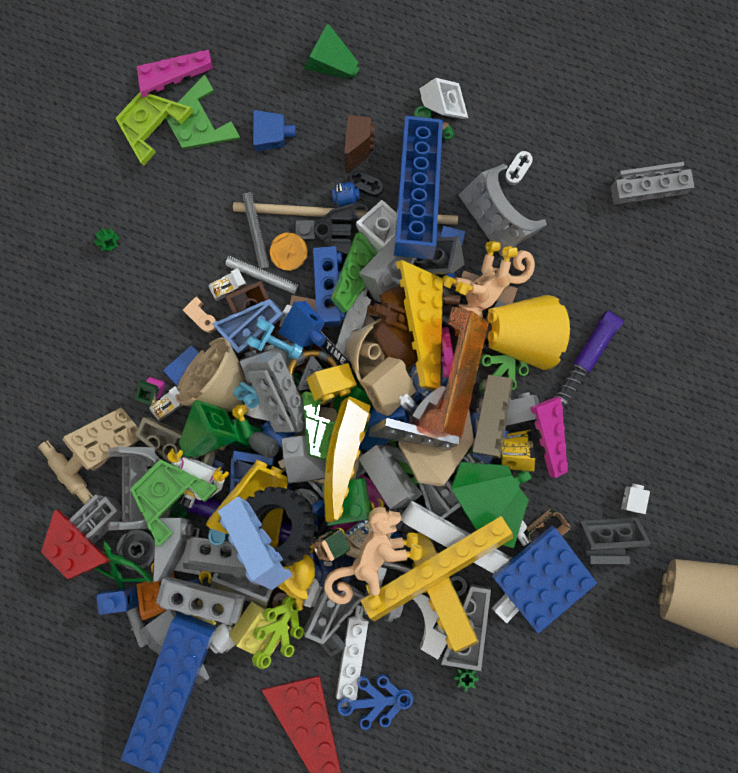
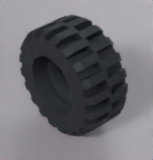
[245,487,318,567]

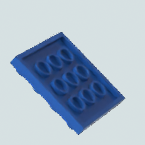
[492,525,597,634]

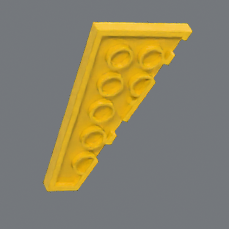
[396,260,443,391]

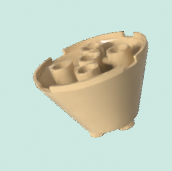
[344,319,415,386]
[175,337,252,412]

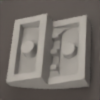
[412,386,446,426]

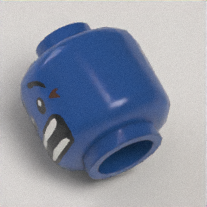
[332,182,360,207]

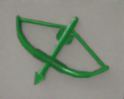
[94,541,153,588]

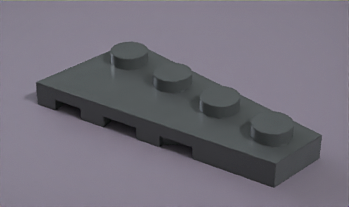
[369,418,460,450]

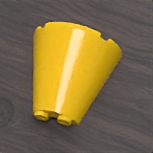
[487,295,570,370]
[206,460,288,547]

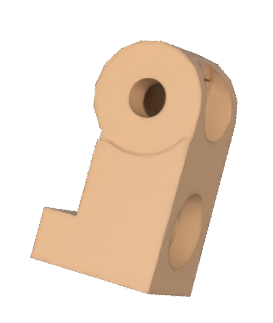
[183,297,217,333]

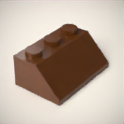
[344,115,375,173]

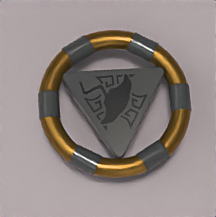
[287,350,337,406]

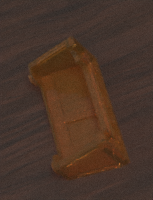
[423,306,489,438]

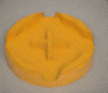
[270,233,308,271]

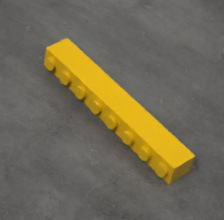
[360,516,513,622]

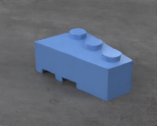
[212,299,285,353]

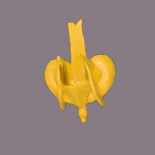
[277,554,315,611]

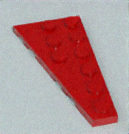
[262,675,341,773]

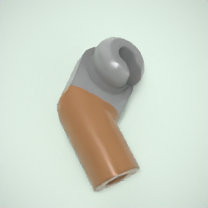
[443,286,461,305]

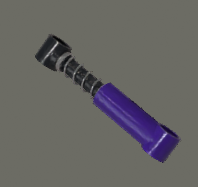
[550,310,624,417]

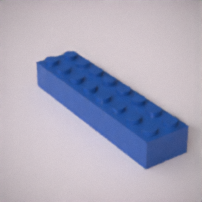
[393,116,443,260]
[121,612,217,773]

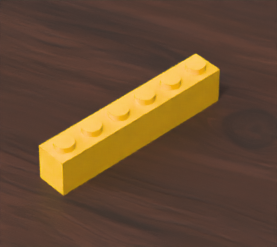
[412,532,479,653]

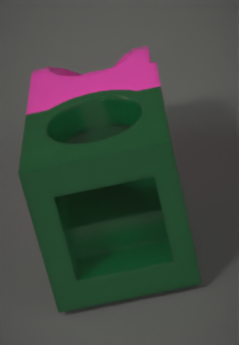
[135,377,165,406]

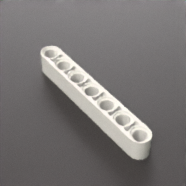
[401,501,513,574]

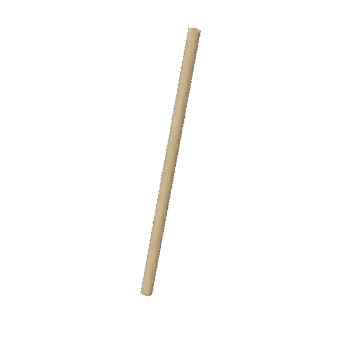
[233,202,458,225]

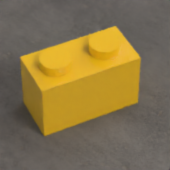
[306,363,357,402]

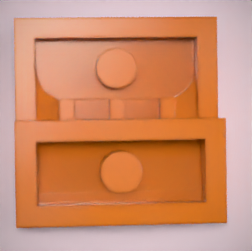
[136,572,179,620]

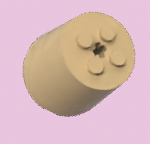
[658,559,738,648]

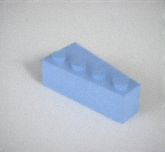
[218,496,292,590]

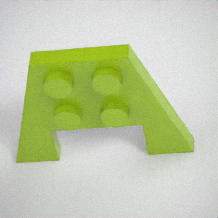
[116,92,193,166]

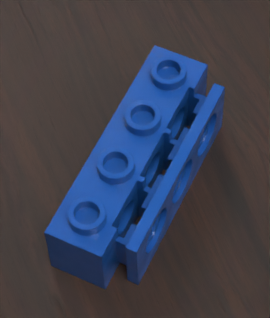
[313,246,345,327]

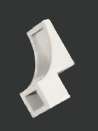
[413,592,448,659]

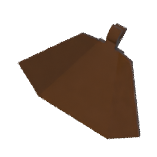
[366,284,418,369]

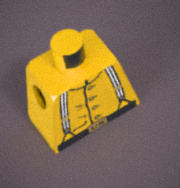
[493,430,535,471]

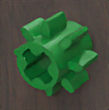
[94,227,119,252]
[453,667,479,692]

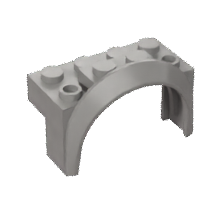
[458,164,547,256]
[108,446,160,531]

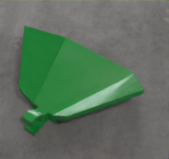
[451,462,532,548]

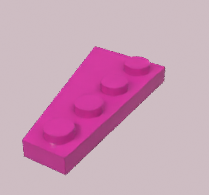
[137,50,213,98]
[441,327,458,385]
[530,397,568,478]

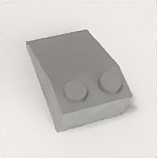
[153,518,193,581]

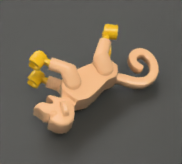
[443,241,535,329]
[324,507,422,610]

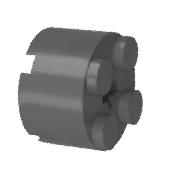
[116,529,155,570]

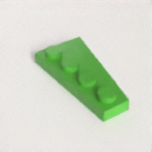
[331,232,377,313]

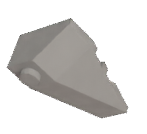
[138,610,209,685]

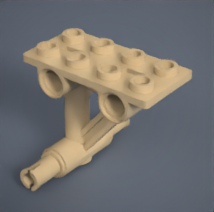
[38,408,140,505]

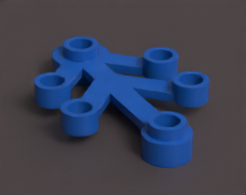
[337,674,413,730]

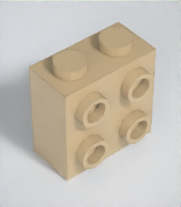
[361,357,416,416]

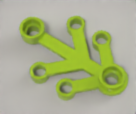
[252,596,304,669]

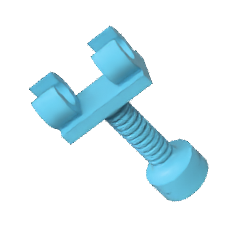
[247,318,303,359]
[233,382,259,409]
[208,528,229,545]

